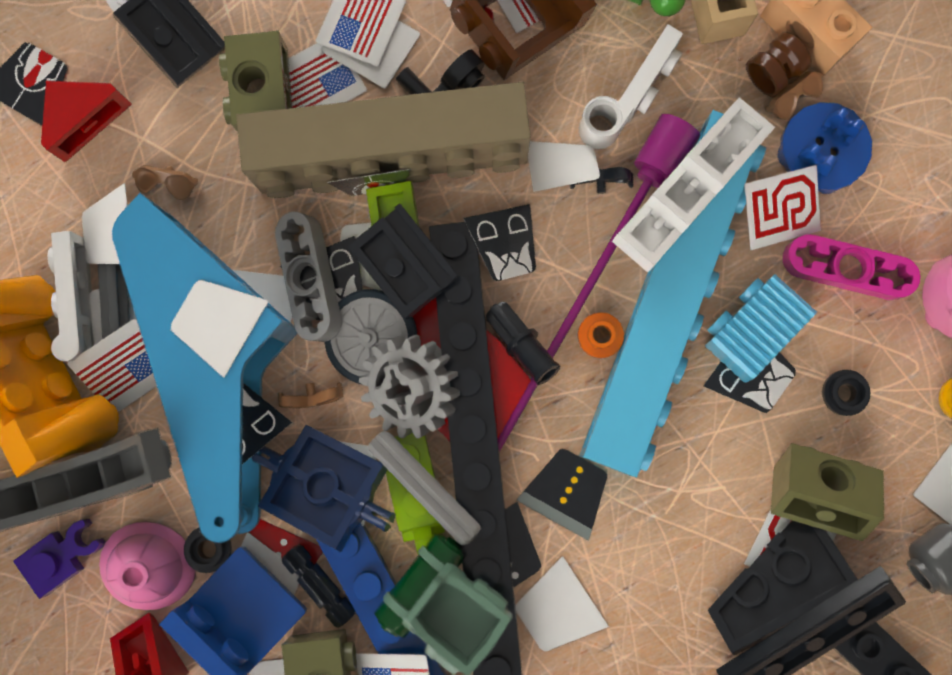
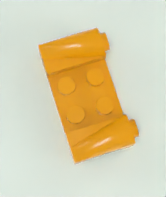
[0,275,119,478]

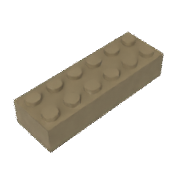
[236,82,531,198]

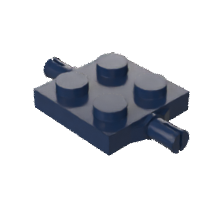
[252,425,395,552]

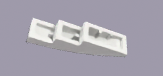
[612,97,775,272]

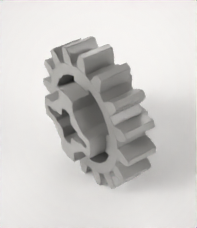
[359,335,460,438]

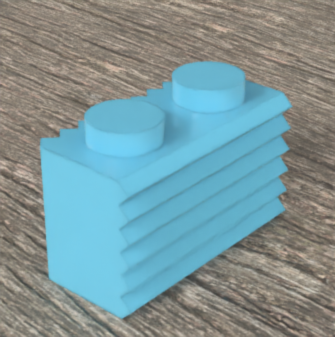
[705,274,817,383]

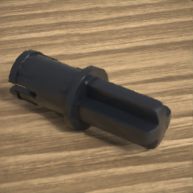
[486,301,561,385]

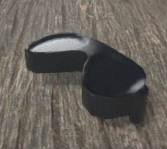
[570,167,633,194]

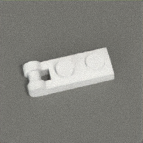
[48,231,93,362]

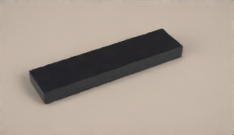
[716,566,906,675]

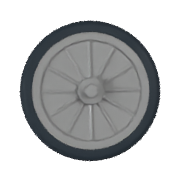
[324,289,417,384]

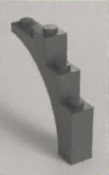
[0,428,172,533]

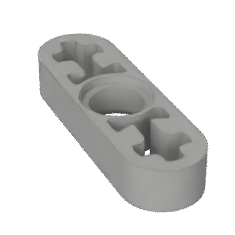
[275,212,341,342]

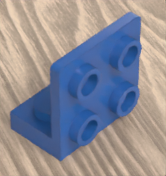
[159,546,307,675]

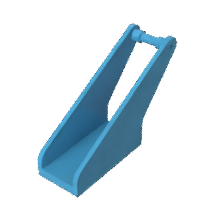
[112,193,298,542]

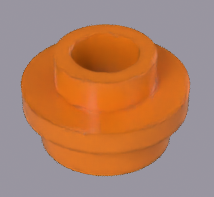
[578,312,624,359]

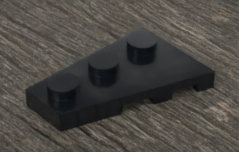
[708,520,858,656]

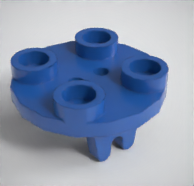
[778,102,872,194]

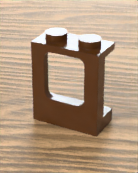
[450,0,597,80]

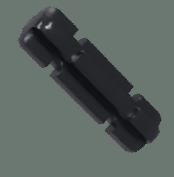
[281,544,355,628]

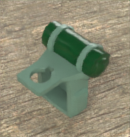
[374,533,512,675]

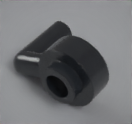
[396,49,485,95]

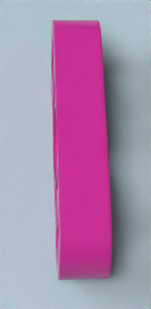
[782,234,921,300]

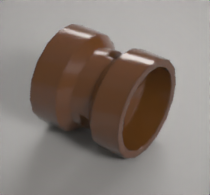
[746,32,812,97]

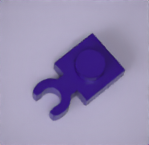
[13,519,106,599]

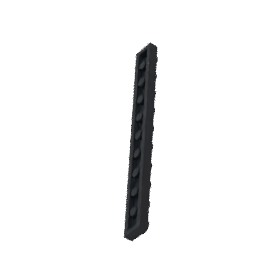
[429,222,523,675]

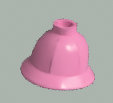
[99,522,195,610]

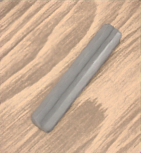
[368,431,481,545]

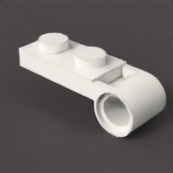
[579,24,683,149]

